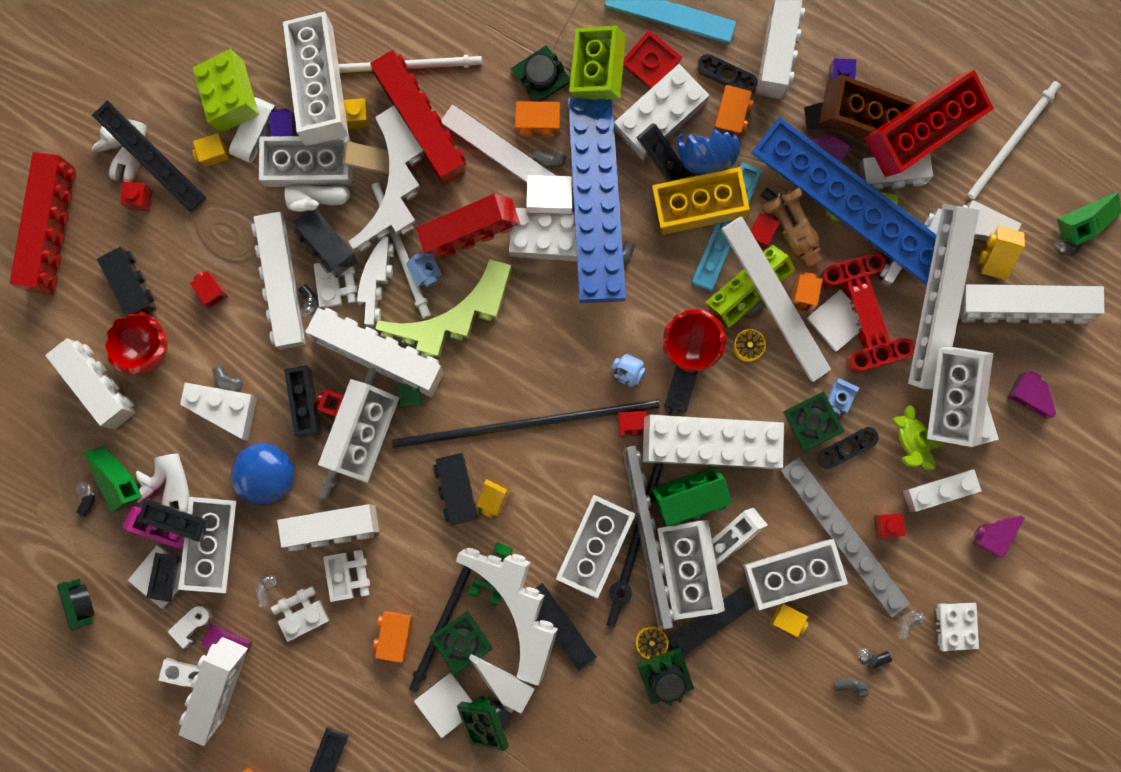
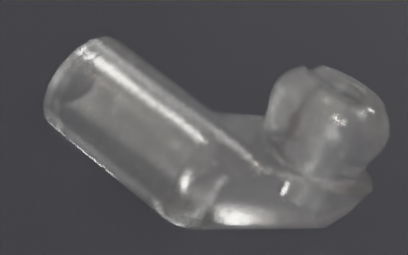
[255,574,277,608]
[897,610,925,640]

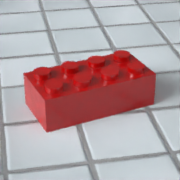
[416,194,520,258]

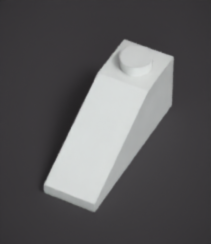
[712,508,768,566]
[469,654,535,713]

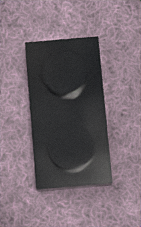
[146,552,180,602]

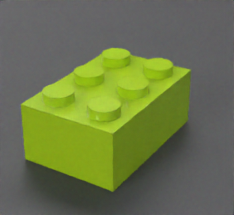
[569,25,626,100]
[193,49,259,133]

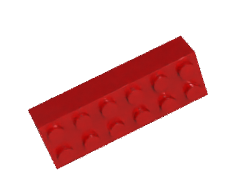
[370,50,467,186]
[865,70,994,177]
[9,152,76,295]

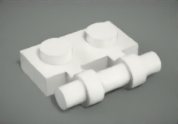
[313,263,358,308]
[323,550,370,602]
[271,586,330,642]

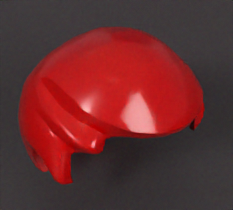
[663,309,726,372]
[104,312,168,375]

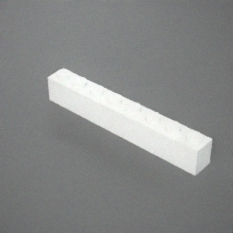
[908,204,979,389]

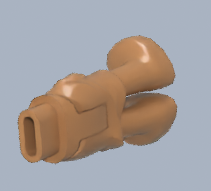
[761,187,823,267]

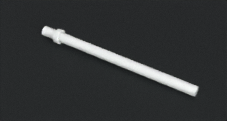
[338,55,482,73]
[967,81,1061,199]
[371,182,431,319]

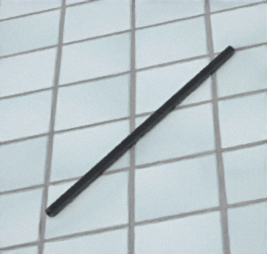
[392,399,660,448]

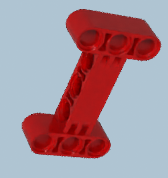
[819,253,914,373]

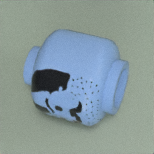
[611,354,646,387]

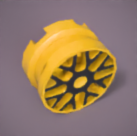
[733,329,766,362]
[635,626,668,659]

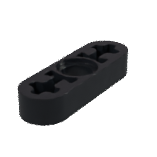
[697,54,757,94]
[817,427,879,469]

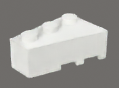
[180,383,257,441]

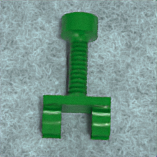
[468,542,513,607]

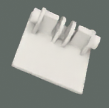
[935,603,979,651]

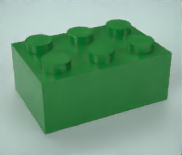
[651,466,732,526]

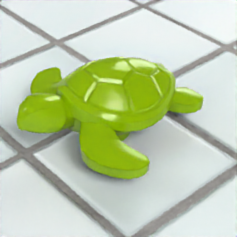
[892,405,945,470]

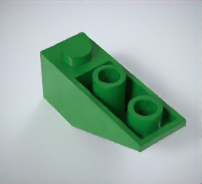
[1057,192,1121,245]
[83,445,142,513]

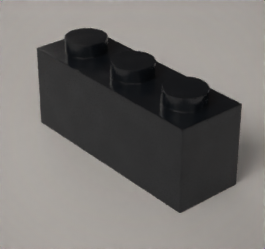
[292,209,357,278]
[97,246,156,317]
[284,365,322,438]
[433,453,479,526]

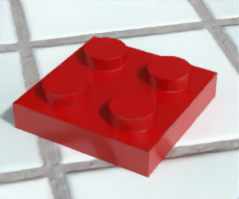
[623,30,682,89]

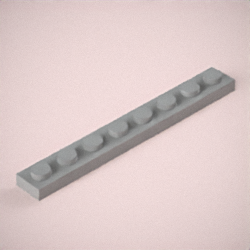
[623,446,674,630]
[780,457,910,617]

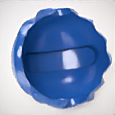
[677,129,740,175]
[230,443,295,506]

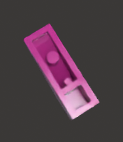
[122,505,184,550]

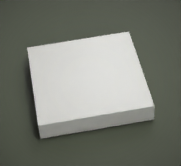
[527,175,572,214]
[806,289,861,352]
[128,545,181,609]
[414,672,473,738]

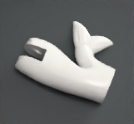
[91,119,147,182]
[285,185,350,212]
[136,454,190,512]

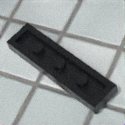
[535,583,597,671]
[667,587,755,656]

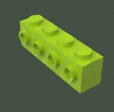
[706,245,796,328]

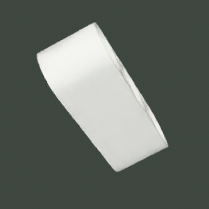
[229,97,277,163]

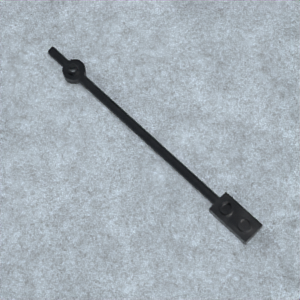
[606,365,698,628]

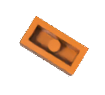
[713,85,754,139]
[515,101,560,137]
[790,273,823,313]
[373,611,413,663]

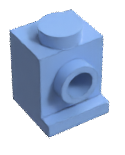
[406,252,442,287]
[827,378,859,415]

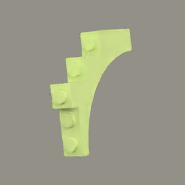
[376,259,512,358]

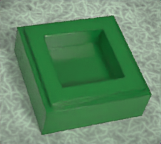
[397,384,422,408]

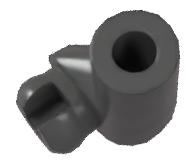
[212,366,243,391]
[835,678,869,697]

